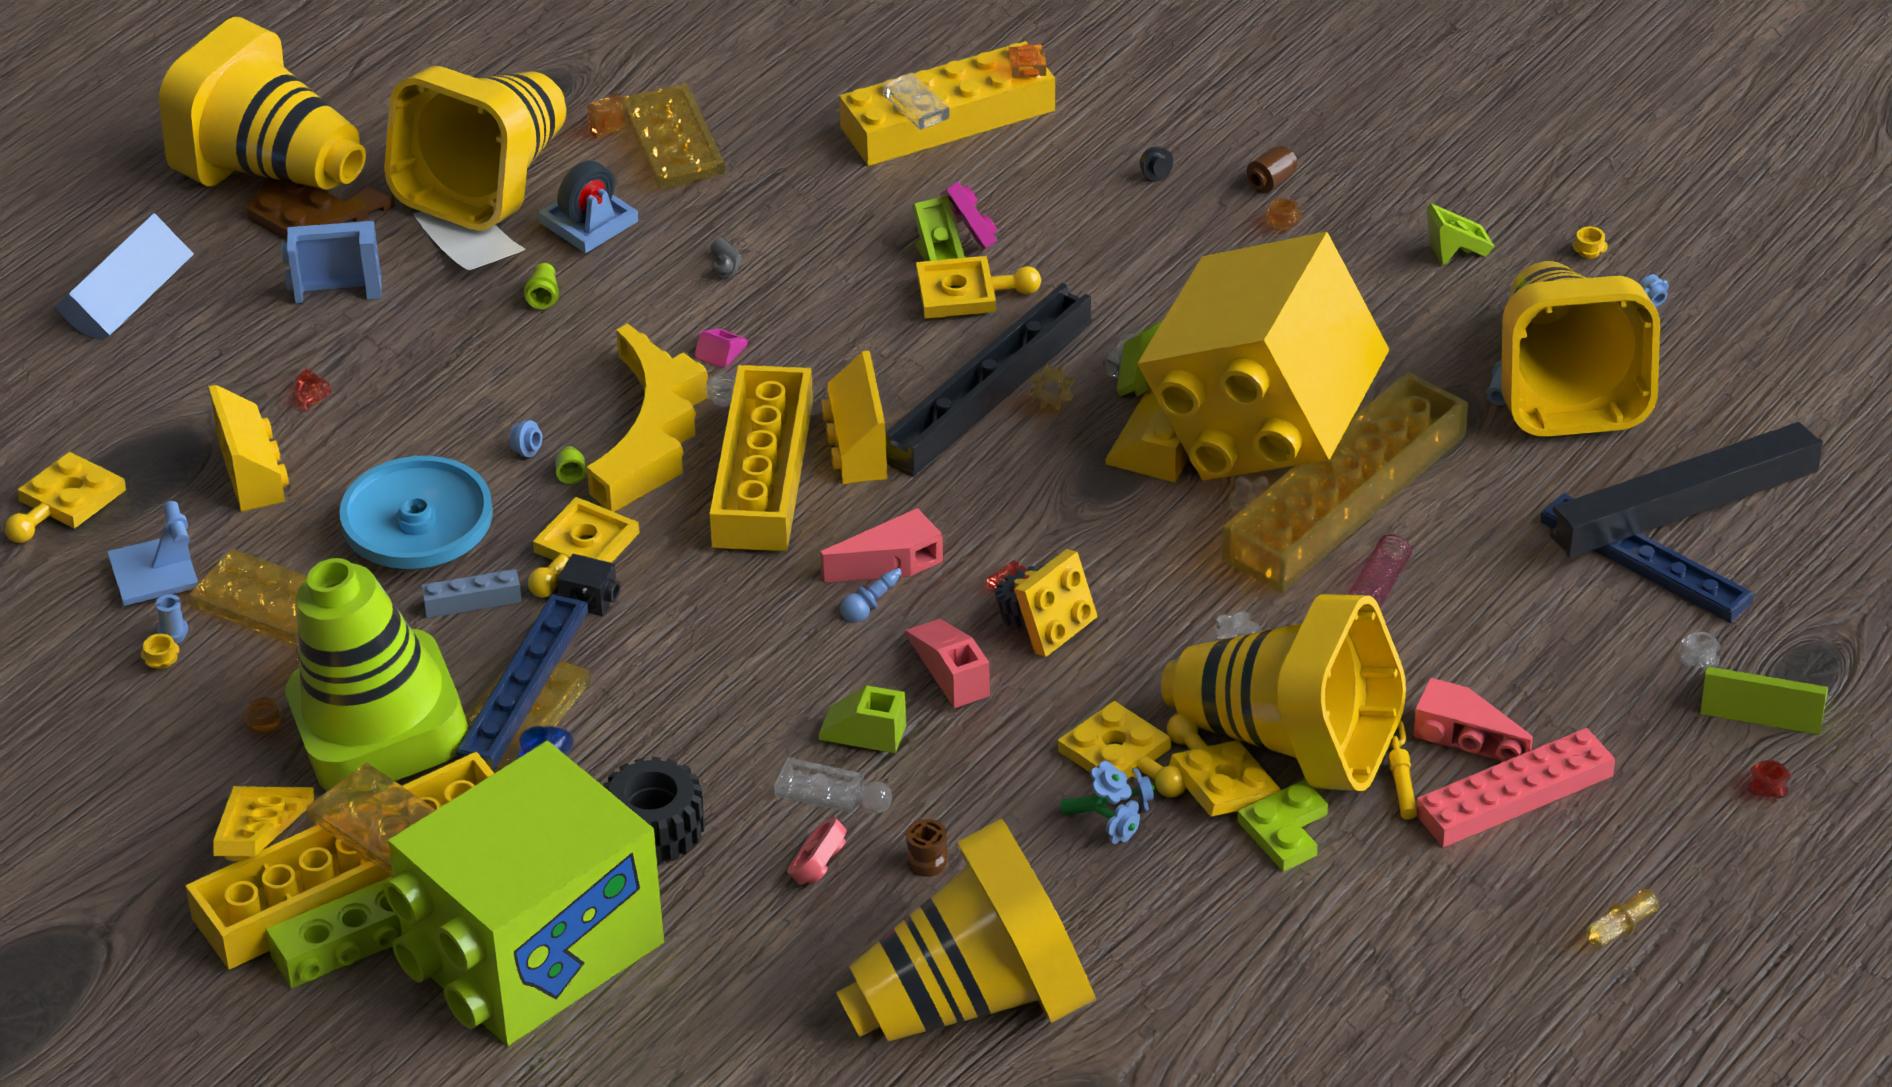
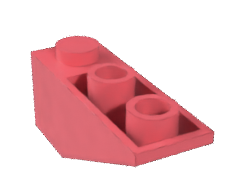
[820,508,943,583]
[905,619,990,708]
[1414,678,1533,762]

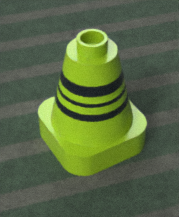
[285,558,469,796]

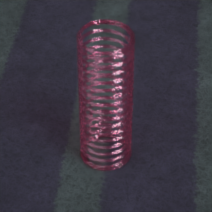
[1347,534,1412,608]

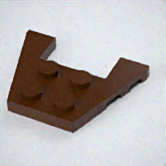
[246,178,395,240]

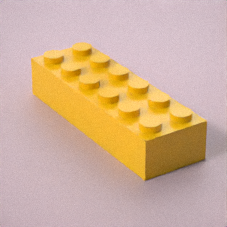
[839,41,1055,166]
[710,365,813,551]

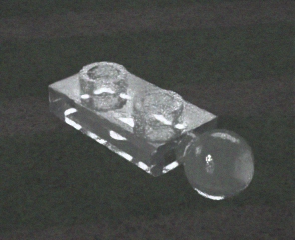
[774,757,893,814]

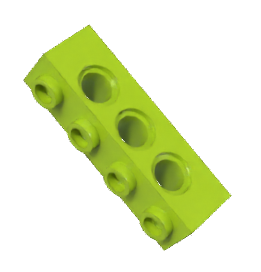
[266,876,402,989]

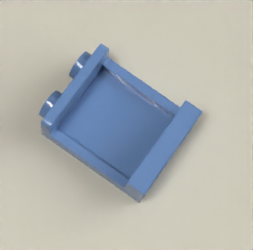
[281,221,381,304]

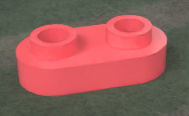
[787,817,847,885]

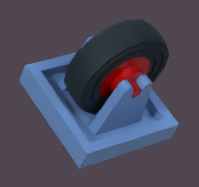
[538,160,638,253]

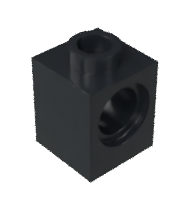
[557,554,621,616]

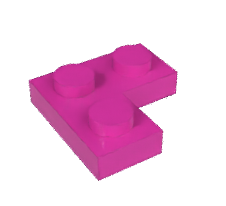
[940,182,998,250]

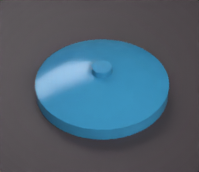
[340,456,493,569]

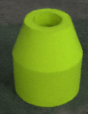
[555,446,586,484]

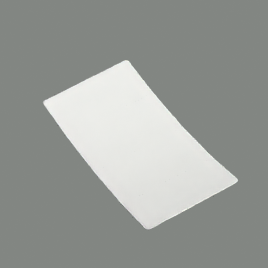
[414,212,525,270]

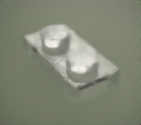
[883,73,949,130]

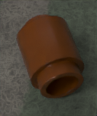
[1247,146,1297,193]

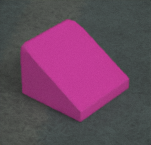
[695,328,748,368]

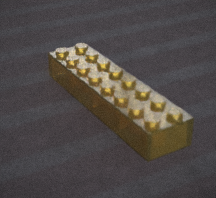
[1222,372,1468,594]

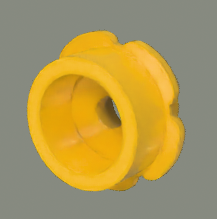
[1572,226,1608,259]
[141,634,180,669]

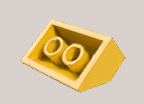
[821,350,887,484]
[208,385,289,512]
[1106,389,1189,483]

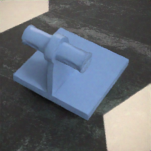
[107,501,199,606]

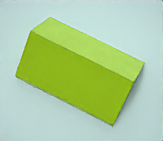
[1700,666,1828,735]

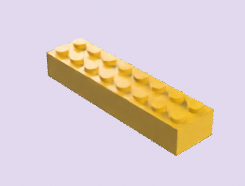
[185,752,494,970]

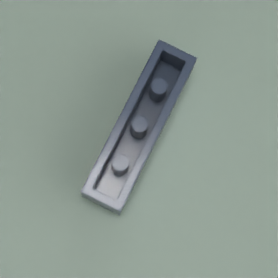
[421,569,522,618]

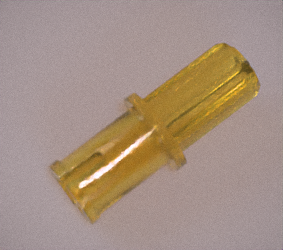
[1586,889,1659,947]

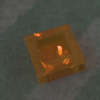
[1008,44,1046,79]
[587,93,626,139]

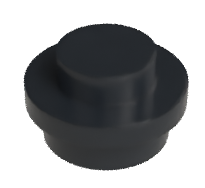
[1140,146,1173,181]

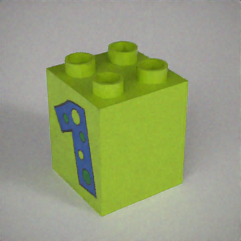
[384,740,664,1046]

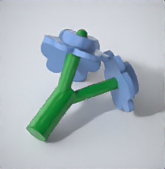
[1061,761,1154,844]

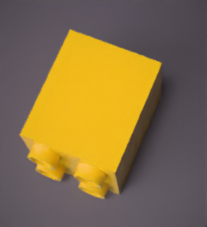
[1137,231,1390,481]

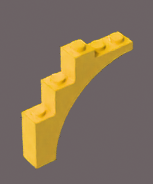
[587,323,708,512]

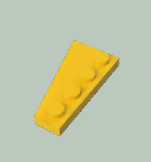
[213,786,314,861]

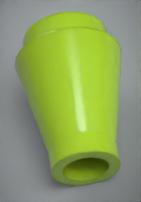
[524,263,559,310]

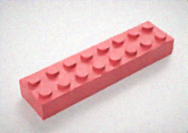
[1416,728,1615,848]

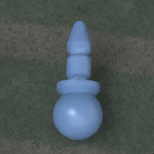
[840,568,902,622]

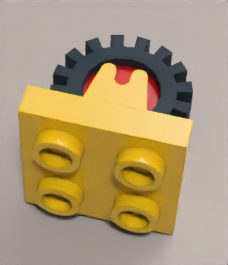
[994,549,1098,657]

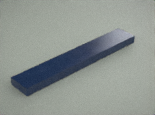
[1540,493,1754,623]
[456,594,588,770]

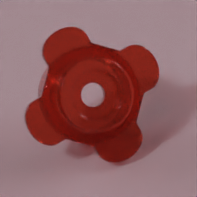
[1748,760,1791,799]

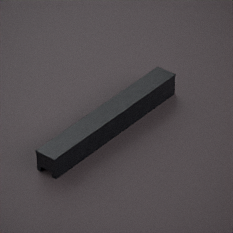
[885,283,1092,477]
[1549,422,1823,558]

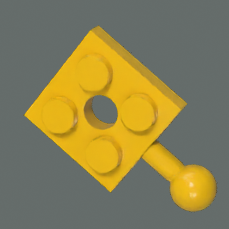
[916,256,1041,318]
[4,452,126,543]
[528,497,639,598]
[1058,701,1186,798]
[1167,714,1281,817]

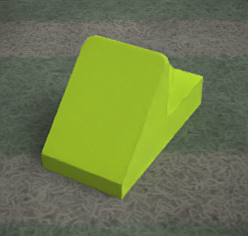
[911,195,965,261]
[1426,203,1495,266]

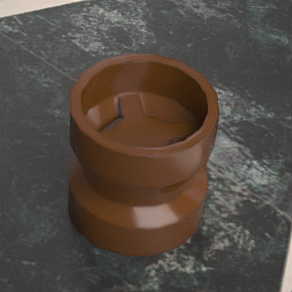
[906,819,947,877]

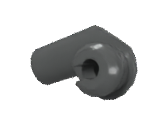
[710,238,742,278]

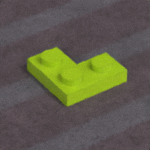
[1237,779,1328,872]

